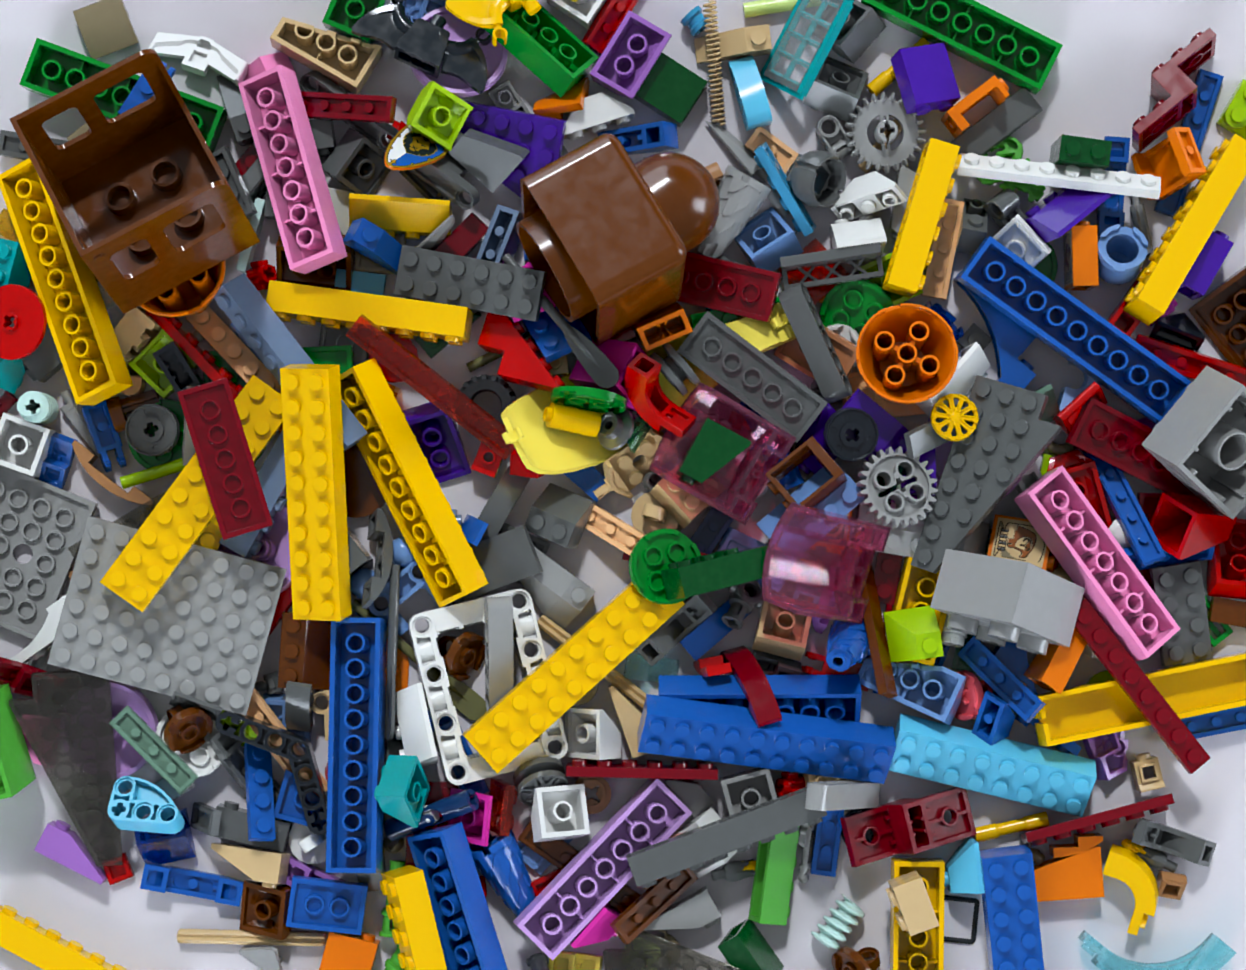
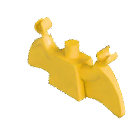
[445,0,578,47]

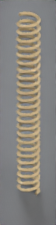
[703,0,726,126]

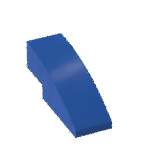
[680,599,752,661]

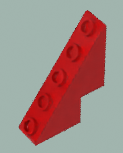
[478,312,566,392]

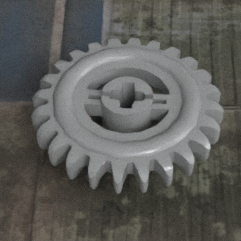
[845,92,927,174]

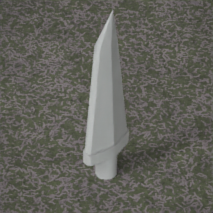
[704,120,768,182]
[416,214,455,251]
[60,389,111,462]

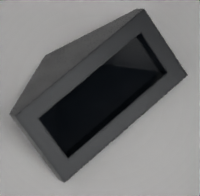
[1149,312,1205,352]

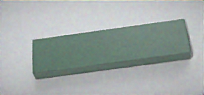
[109,705,199,795]

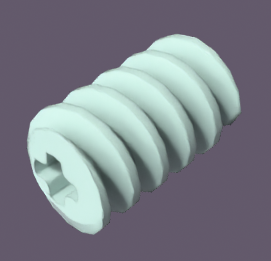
[17,391,59,425]
[811,894,865,949]

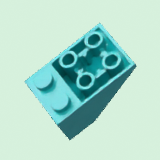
[0,238,31,288]

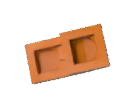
[1049,833,1103,858]

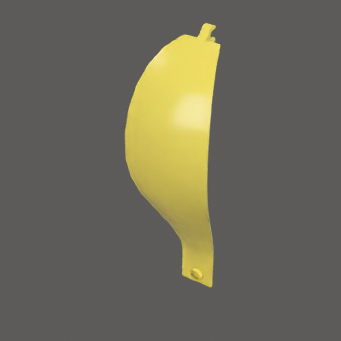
[501,302,796,475]

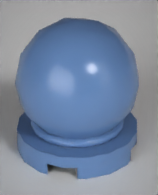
[1098,224,1148,285]

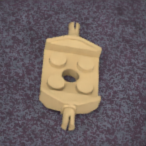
[593,428,689,500]

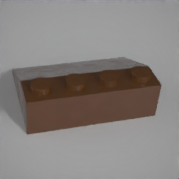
[1188,266,1246,368]

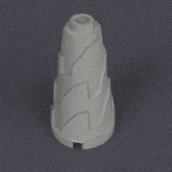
[697,165,772,259]

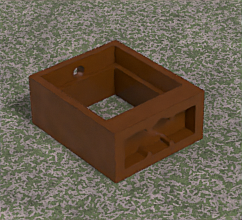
[765,436,847,518]

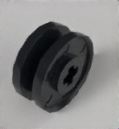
[823,407,879,462]

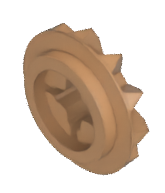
[574,777,611,814]

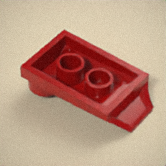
[1047,450,1112,528]

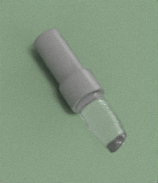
[767,191,798,234]

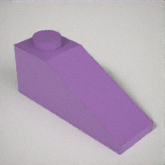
[34,820,107,885]

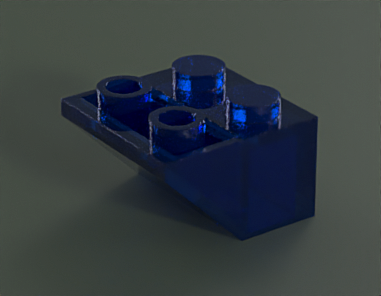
[134,808,196,864]

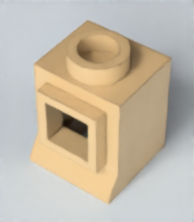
[1129,753,1165,793]

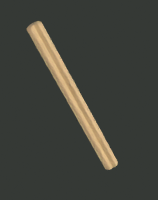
[537,615,646,708]
[177,929,326,946]

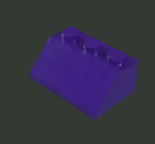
[1024,188,1112,243]

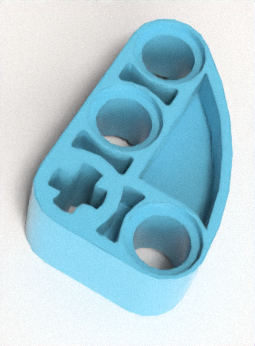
[728,55,772,131]
[107,776,185,834]

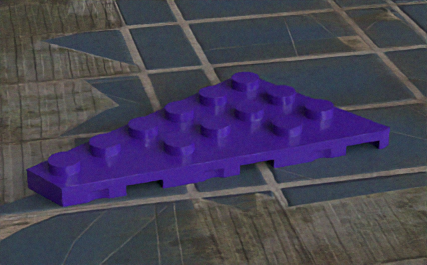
[460,100,566,198]

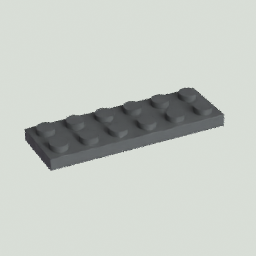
[394,245,547,322]
[677,311,828,443]

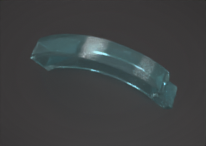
[1078,930,1236,970]

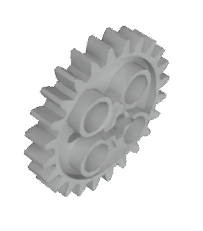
[856,446,938,529]

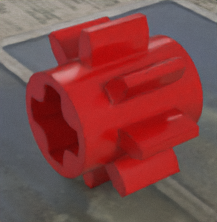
[246,259,277,291]
[775,771,806,797]

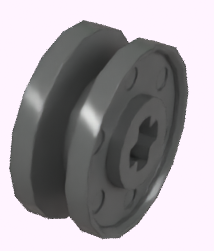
[650,343,701,396]
[125,404,181,456]
[513,757,569,806]

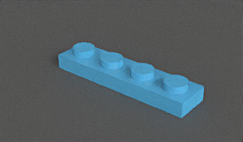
[754,142,816,236]

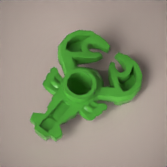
[976,136,1046,203]

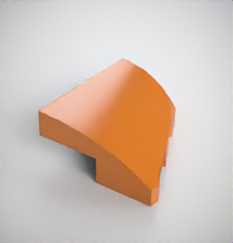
[533,77,590,120]

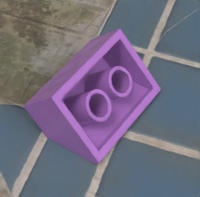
[590,10,672,100]

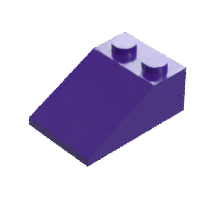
[841,388,909,463]
[402,397,472,483]

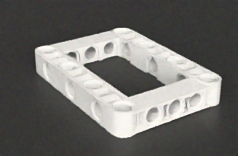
[408,589,568,785]

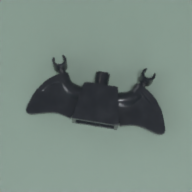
[351,0,491,94]

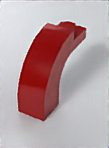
[625,352,696,438]

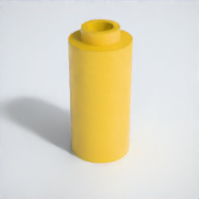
[543,403,602,437]

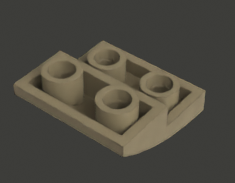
[73,0,139,59]

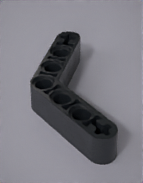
[216,711,327,835]

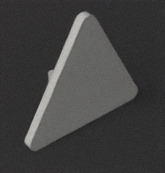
[239,945,282,970]

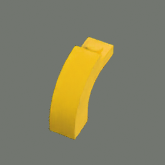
[1102,843,1158,936]

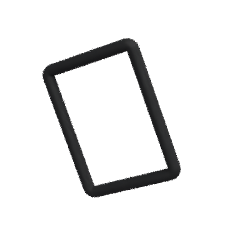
[944,895,979,944]

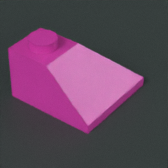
[447,788,493,847]
[570,903,620,948]

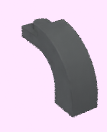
[636,593,718,666]
[1131,818,1217,867]

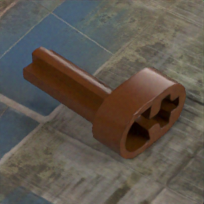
[106,389,159,432]

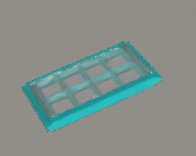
[760,0,854,100]

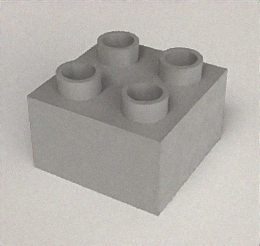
[1141,365,1246,519]
[930,549,1085,655]

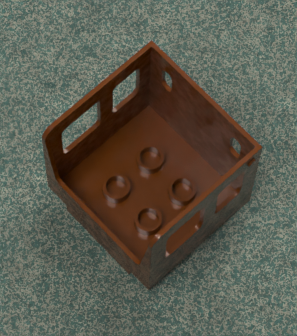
[10,49,260,314]

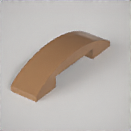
[72,440,157,506]

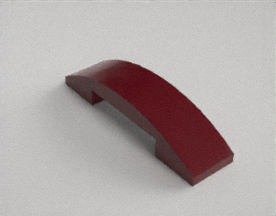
[720,645,782,727]

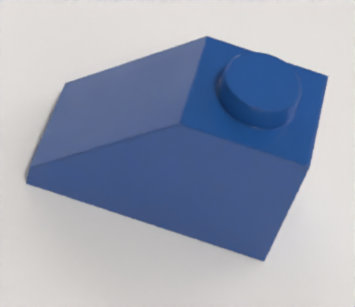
[972,691,1016,745]

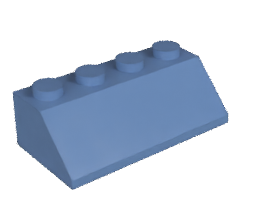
[756,462,865,562]

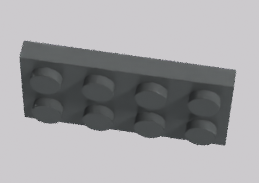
[1149,560,1213,667]

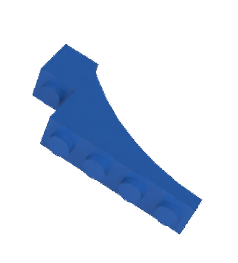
[953,271,1036,388]
[992,642,1082,756]

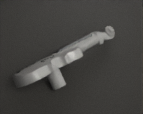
[798,823,815,883]

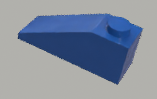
[597,121,679,155]
[343,218,402,275]

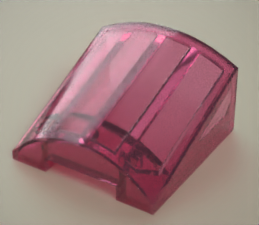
[649,382,796,525]
[762,502,891,624]

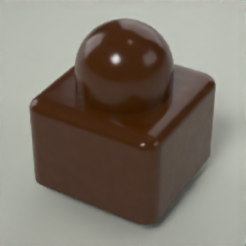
[516,133,720,346]

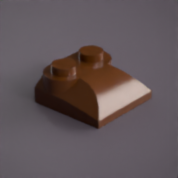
[239,880,293,941]

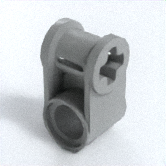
[815,115,855,160]

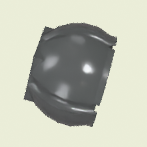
[786,150,847,208]

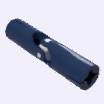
[384,789,479,841]

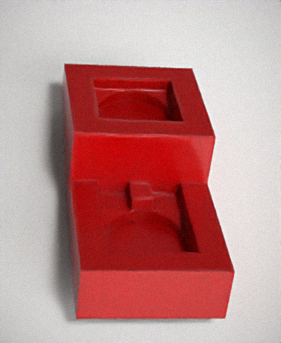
[693,655,732,677]

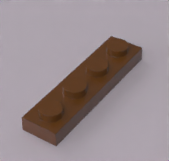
[610,868,698,944]

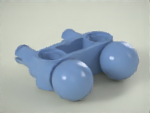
[350,537,437,636]

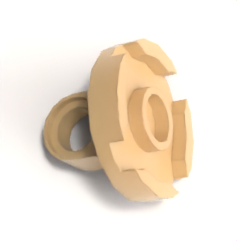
[631,492,680,534]

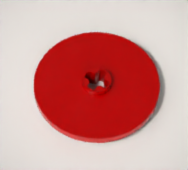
[0,284,47,360]

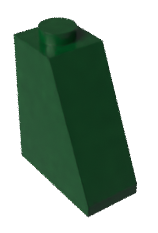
[676,418,751,486]

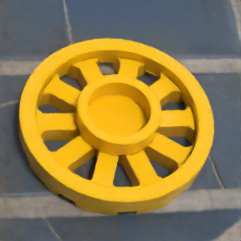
[930,394,979,441]

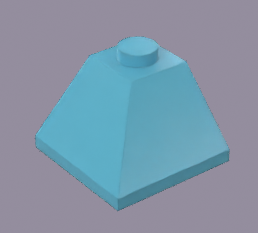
[944,837,985,894]

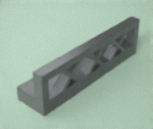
[780,242,884,290]

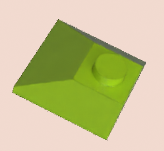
[883,605,944,662]

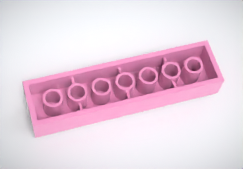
[238,65,347,274]
[1014,465,1180,662]

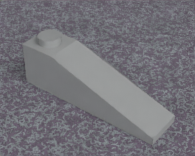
[519,546,595,629]

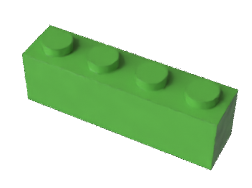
[748,826,800,926]

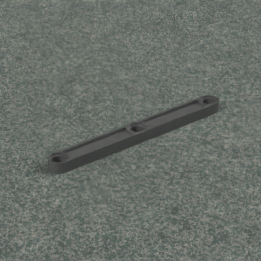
[300,70,480,210]

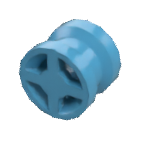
[680,6,709,37]

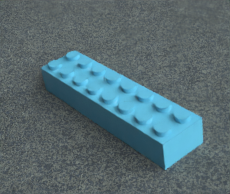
[889,713,1097,817]

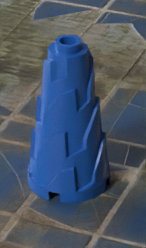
[826,611,871,672]
[470,827,536,918]

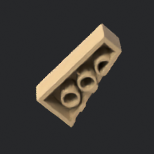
[270,17,383,94]
[114,307,162,370]

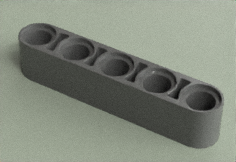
[778,283,853,404]

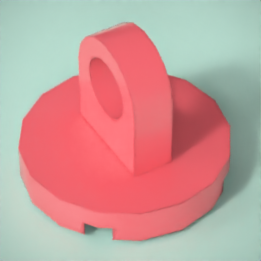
[954,670,993,721]

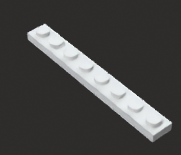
[957,153,1161,199]

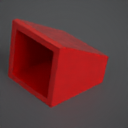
[1150,492,1237,560]

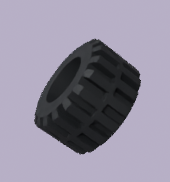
[454,374,517,438]

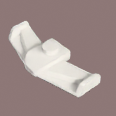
[148,32,249,87]

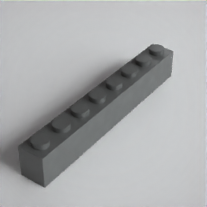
[625,787,827,888]

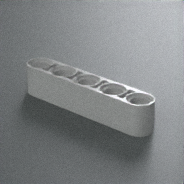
[484,596,514,711]
[805,780,881,811]

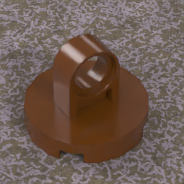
[438,631,485,681]
[163,705,213,754]
[832,946,881,970]

